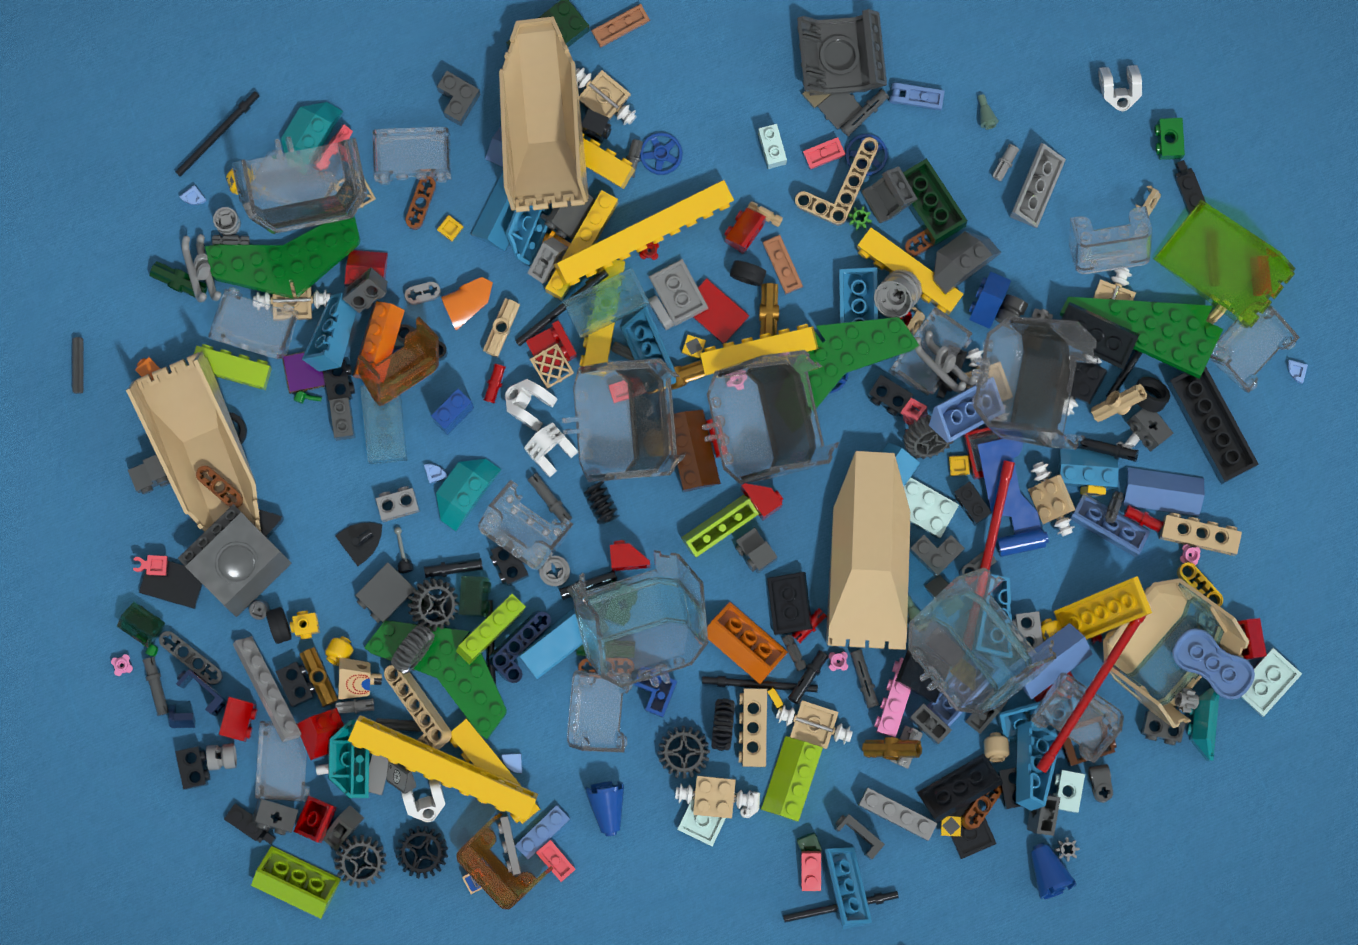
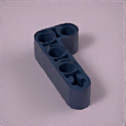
[489,611,551,683]

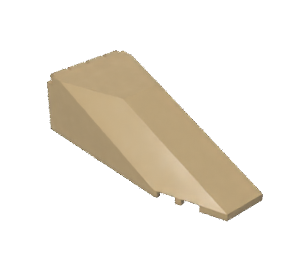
[499,17,589,212]
[126,352,261,532]
[826,451,910,650]

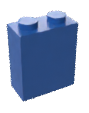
[431,389,474,435]

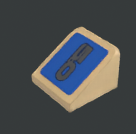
[462,868,488,894]

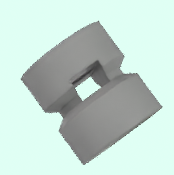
[213,207,241,235]
[206,743,237,771]

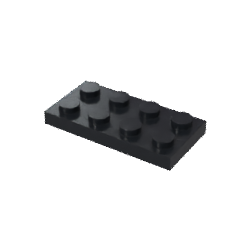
[1054,302,1140,369]
[917,753,1003,823]

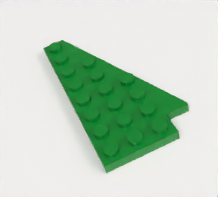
[1060,297,1223,379]

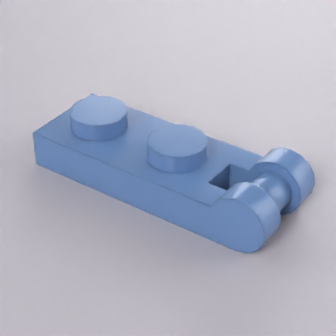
[889,83,945,110]

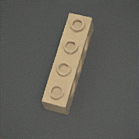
[1159,513,1242,556]
[739,689,767,767]

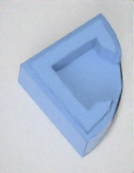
[179,185,206,205]
[1288,360,1308,384]
[424,464,448,484]
[502,754,522,773]

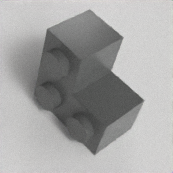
[437,71,481,126]
[128,455,170,494]
[735,528,778,574]
[909,535,965,577]

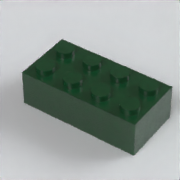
[506,0,590,49]
[903,158,968,246]

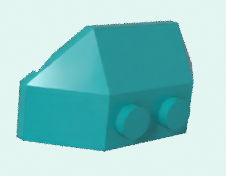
[281,102,343,176]
[436,459,501,532]
[1187,686,1219,761]
[328,720,369,798]

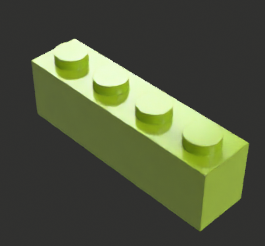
[194,344,272,390]
[681,494,759,557]
[456,594,526,665]

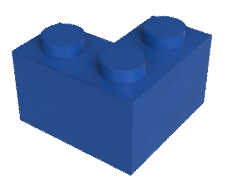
[969,271,1011,329]
[634,667,677,718]

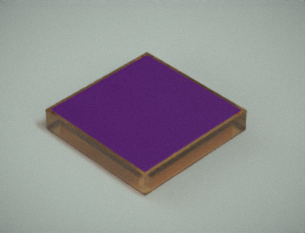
[282,352,326,394]

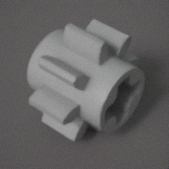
[1175,688,1199,713]
[1055,837,1080,862]

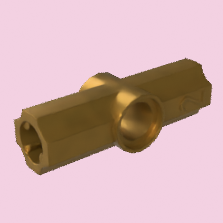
[759,283,779,336]
[651,360,705,395]
[299,647,338,707]
[862,737,922,760]

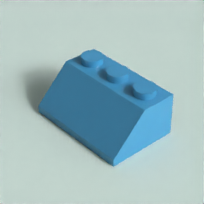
[1058,447,1119,490]

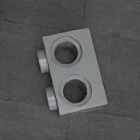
[527,237,568,284]
[375,486,420,522]
[1012,611,1043,654]

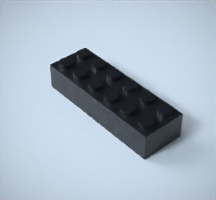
[1167,367,1259,485]

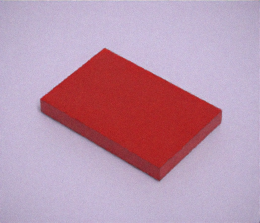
[693,278,749,344]

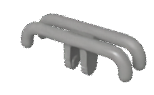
[182,234,221,302]
[915,330,978,393]

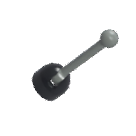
[394,527,414,573]

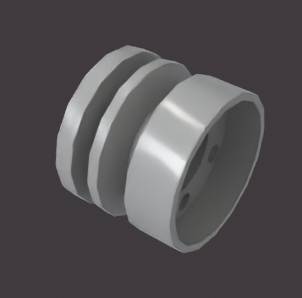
[874,270,922,318]

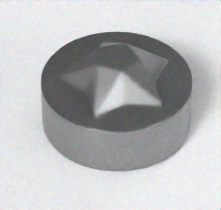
[249,599,270,620]

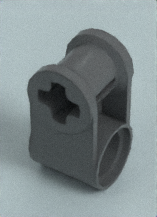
[1088,764,1113,803]

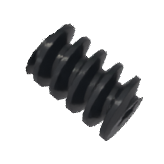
[583,481,620,524]

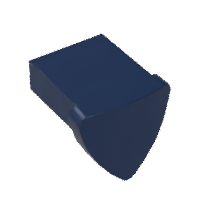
[169,704,196,728]

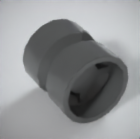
[995,294,1028,329]

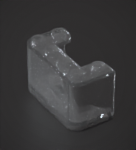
[372,127,452,185]
[1069,206,1152,274]
[478,480,573,570]

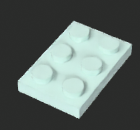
[904,478,959,538]
[1241,648,1302,717]
[677,792,737,846]

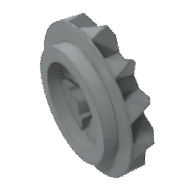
[539,556,570,586]

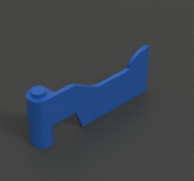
[977,434,1049,557]

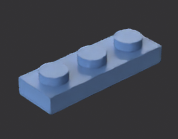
[515,805,570,860]

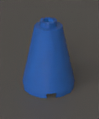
[585,781,624,836]
[1031,843,1076,900]

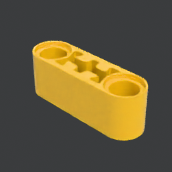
[1177,562,1223,608]

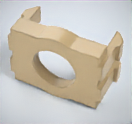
[1136,186,1161,216]
[907,307,925,336]

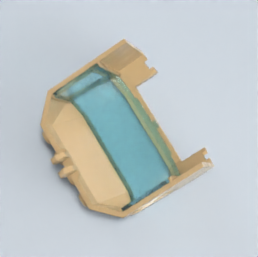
[1103,578,1249,728]

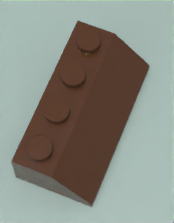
[666,410,721,493]

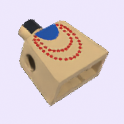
[338,658,382,699]

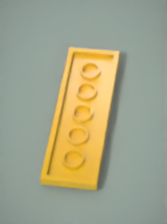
[1054,576,1152,640]

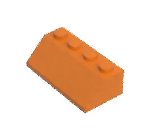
[352,301,405,383]
[702,602,788,684]

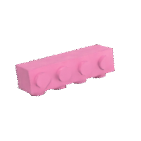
[874,658,911,738]

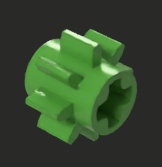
[848,207,872,231]

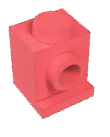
[901,398,928,425]

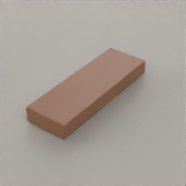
[591,4,650,48]
[763,235,803,295]

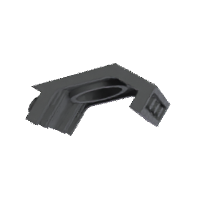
[797,9,887,96]
[178,504,292,617]

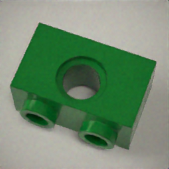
[1154,118,1185,160]

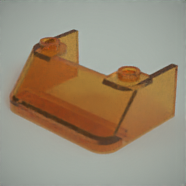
[358,317,439,406]
[456,812,553,910]

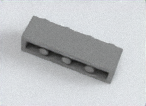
[858,788,937,841]

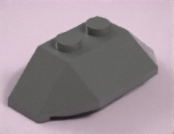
[933,231,1001,295]

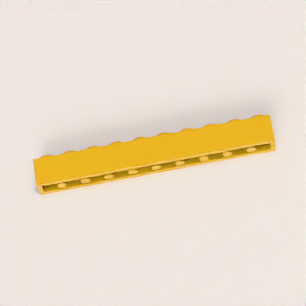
[553,180,734,286]
[348,715,538,820]

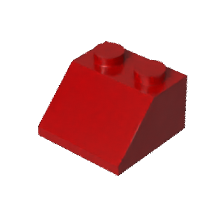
[724,208,766,254]
[344,250,388,287]
[741,483,783,521]
[610,540,650,571]
[1216,618,1267,660]
[219,697,258,742]
[297,708,344,760]
[293,796,337,843]

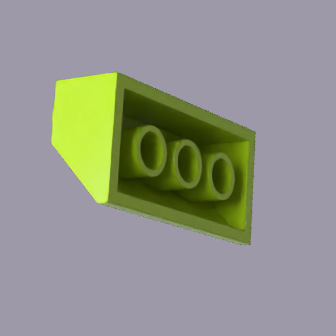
[761,736,823,822]
[251,846,341,919]

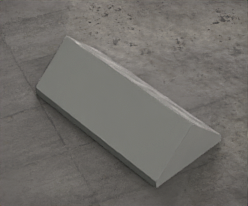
[1010,143,1066,228]

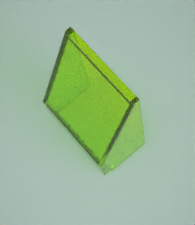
[1154,200,1296,328]

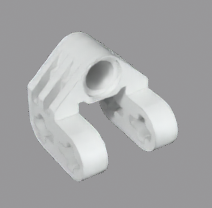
[1098,65,1142,111]
[505,379,558,432]
[524,423,578,477]
[401,779,445,822]

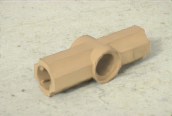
[483,298,520,357]
[1091,384,1147,422]

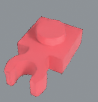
[133,555,168,576]

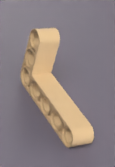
[795,137,878,226]
[384,665,452,767]

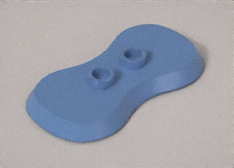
[1172,628,1255,700]

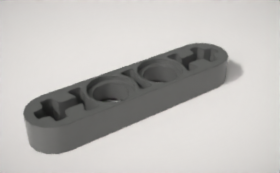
[159,631,223,685]

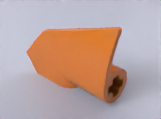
[441,277,493,330]

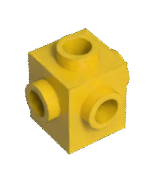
[290,611,320,639]

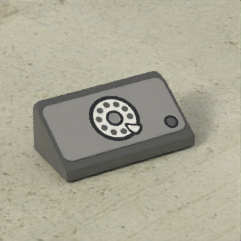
[386,762,417,794]

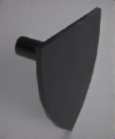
[335,522,382,566]

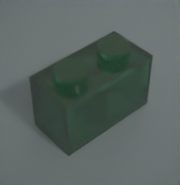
[459,576,491,617]
[117,602,165,648]

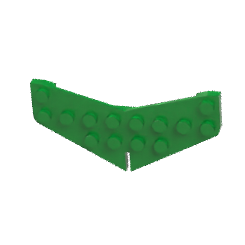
[205,210,360,299]
[776,317,920,433]
[364,621,507,740]

